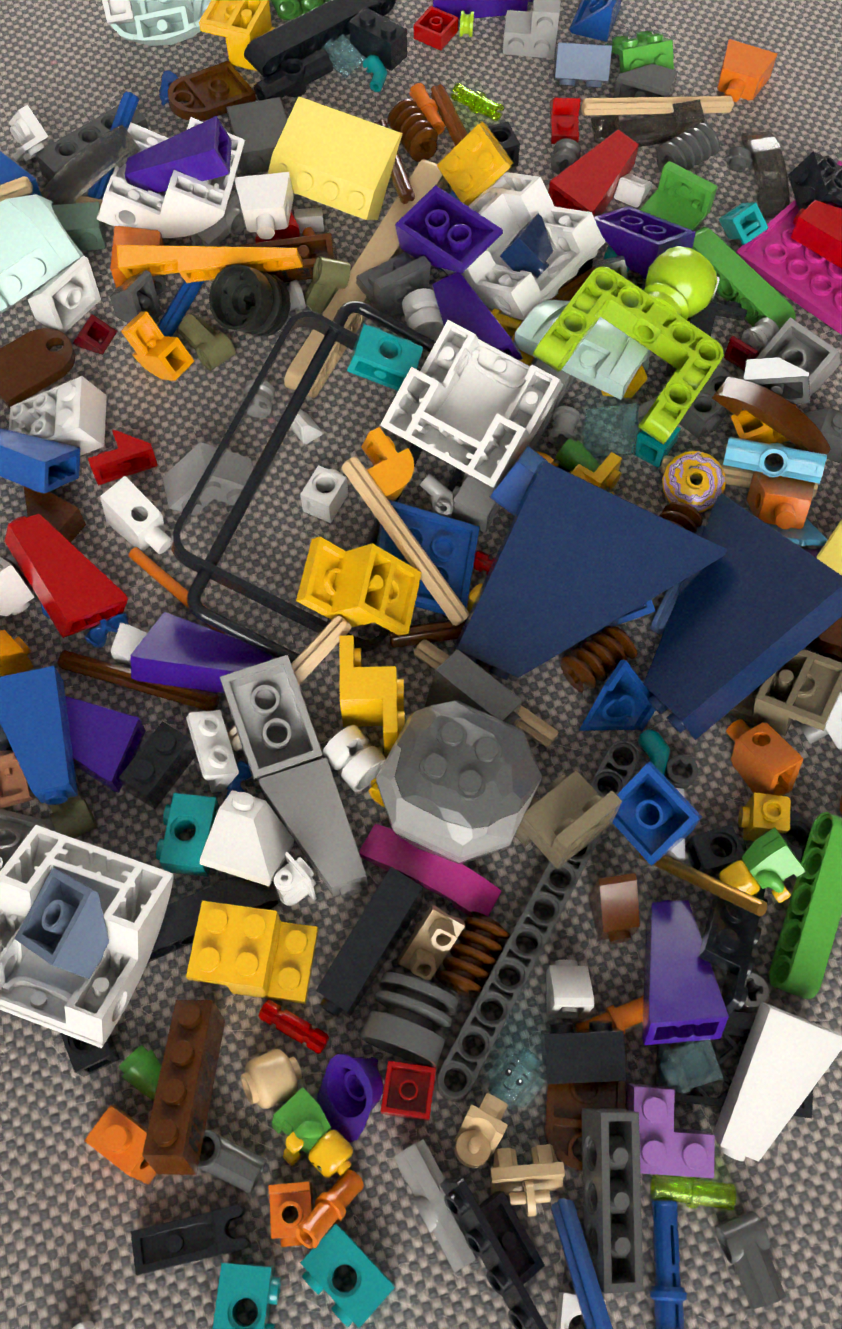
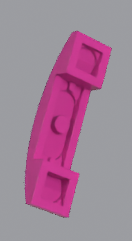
[359,823,502,918]

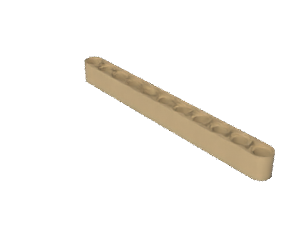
[284,159,448,398]

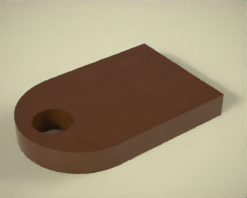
[168,61,256,121]
[0,328,75,409]
[544,1051,627,1172]

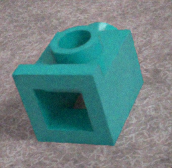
[718,202,769,245]
[632,426,681,468]

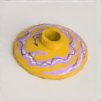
[662,451,726,513]

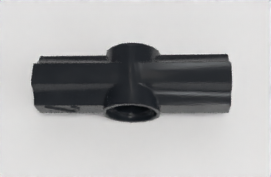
[254,49,333,101]

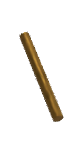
[639,853,767,916]

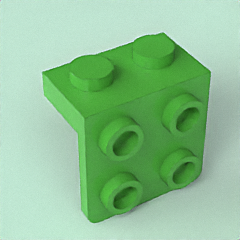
[605,31,674,73]
[640,161,718,231]

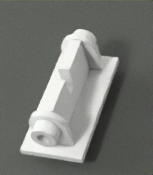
[274,852,317,906]

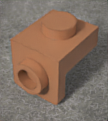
[0,750,35,809]

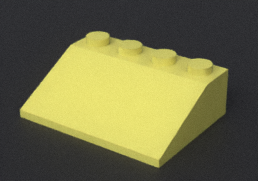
[268,96,403,220]

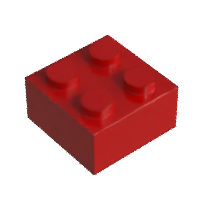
[414,6,458,51]
[380,1061,436,1121]

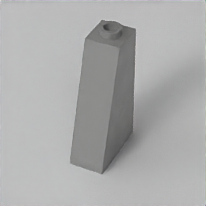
[258,757,368,898]

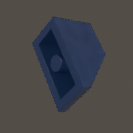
[500,213,553,278]

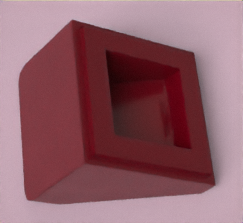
[73,314,117,355]
[724,336,759,371]

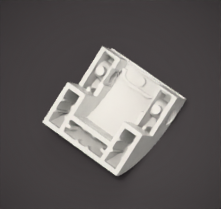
[97,117,245,238]
[442,172,606,320]
[380,320,563,488]
[0,825,174,1048]

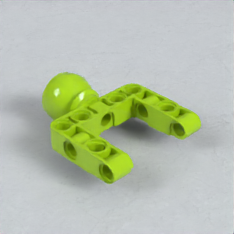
[533,246,724,445]

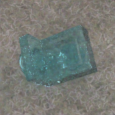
[322,34,365,80]
[661,1040,723,1094]

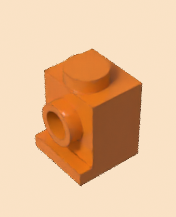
[268,1181,313,1247]

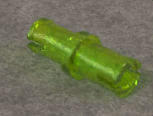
[451,83,504,122]
[650,1174,736,1211]

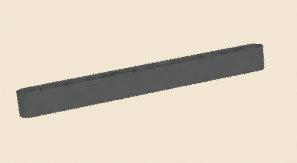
[437,740,640,1102]

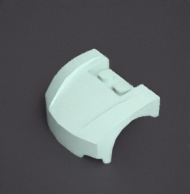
[110,0,211,46]
[0,194,83,314]
[514,300,650,400]

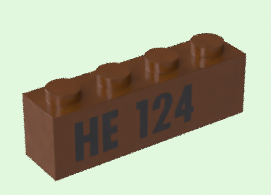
[229,233,337,283]
[142,1000,225,1175]

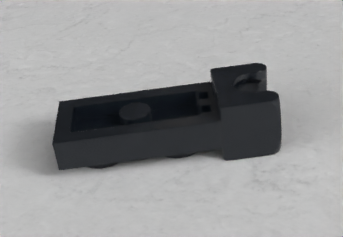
[130,1204,251,1276]

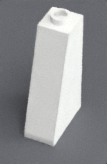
[713,1001,842,1162]

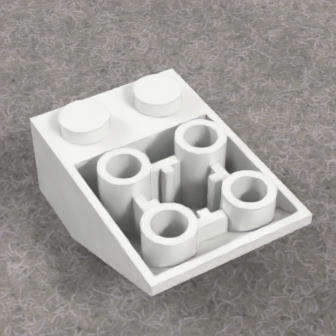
[8,376,107,456]

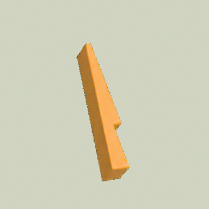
[117,245,303,283]

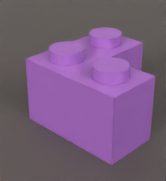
[626,1083,715,1178]

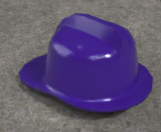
[316,1054,383,1143]

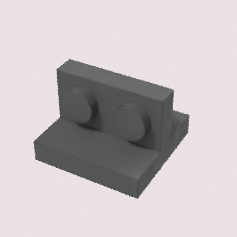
[356,252,431,328]

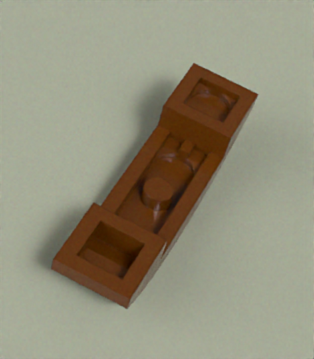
[712,377,831,455]

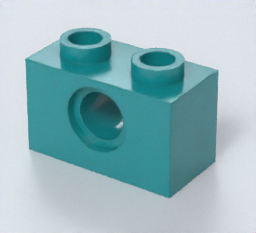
[347,324,423,391]
[156,793,220,877]
[300,1224,395,1328]
[212,1262,281,1329]

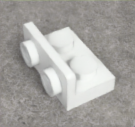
[9,105,48,162]
[186,710,239,793]

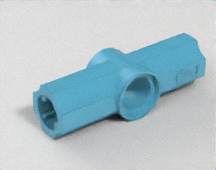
[723,437,827,484]

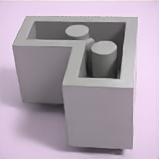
[502,0,561,59]
[162,442,258,516]

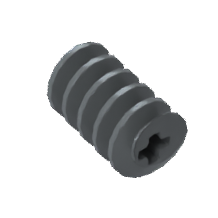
[657,123,720,173]

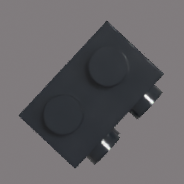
[788,151,842,210]

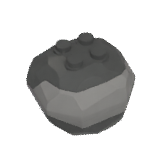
[376,700,542,864]

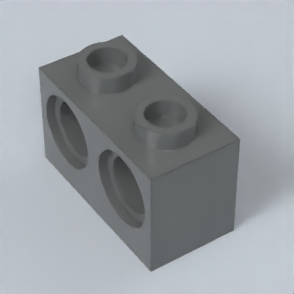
[679,365,734,439]

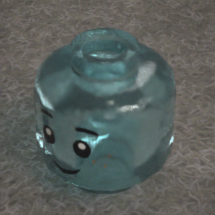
[488,1047,545,1109]

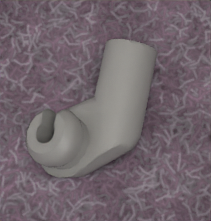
[419,473,453,517]

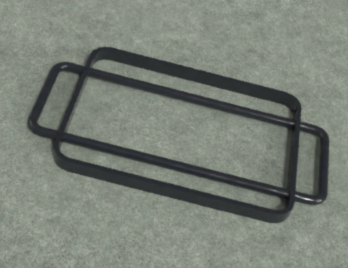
[170,301,462,663]

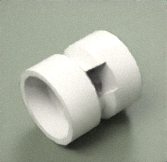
[402,288,444,341]
[322,725,386,792]

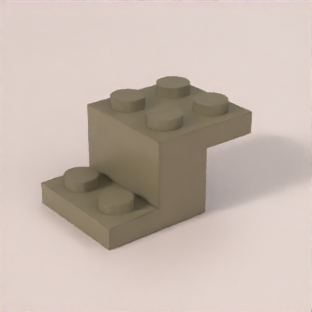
[727,649,842,736]
[516,770,622,870]

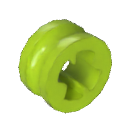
[459,11,474,37]

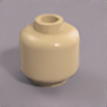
[241,1049,302,1109]

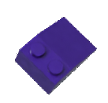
[395,185,503,274]
[594,206,696,279]

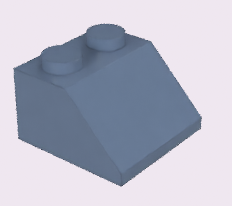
[554,42,612,88]
[14,867,109,979]

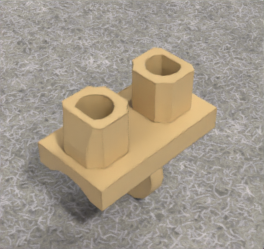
[398,905,465,981]
[454,1093,508,1168]
[490,1144,565,1217]

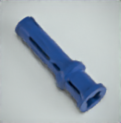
[650,1201,687,1329]

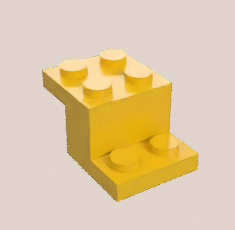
[199,0,276,71]
[437,121,513,206]
[296,536,422,636]
[339,635,405,758]
[186,901,319,1004]

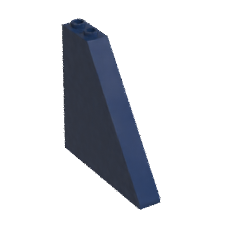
[453,461,727,680]
[643,493,842,740]

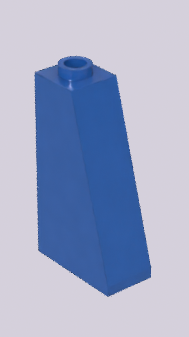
[0,428,80,494]
[0,666,78,805]

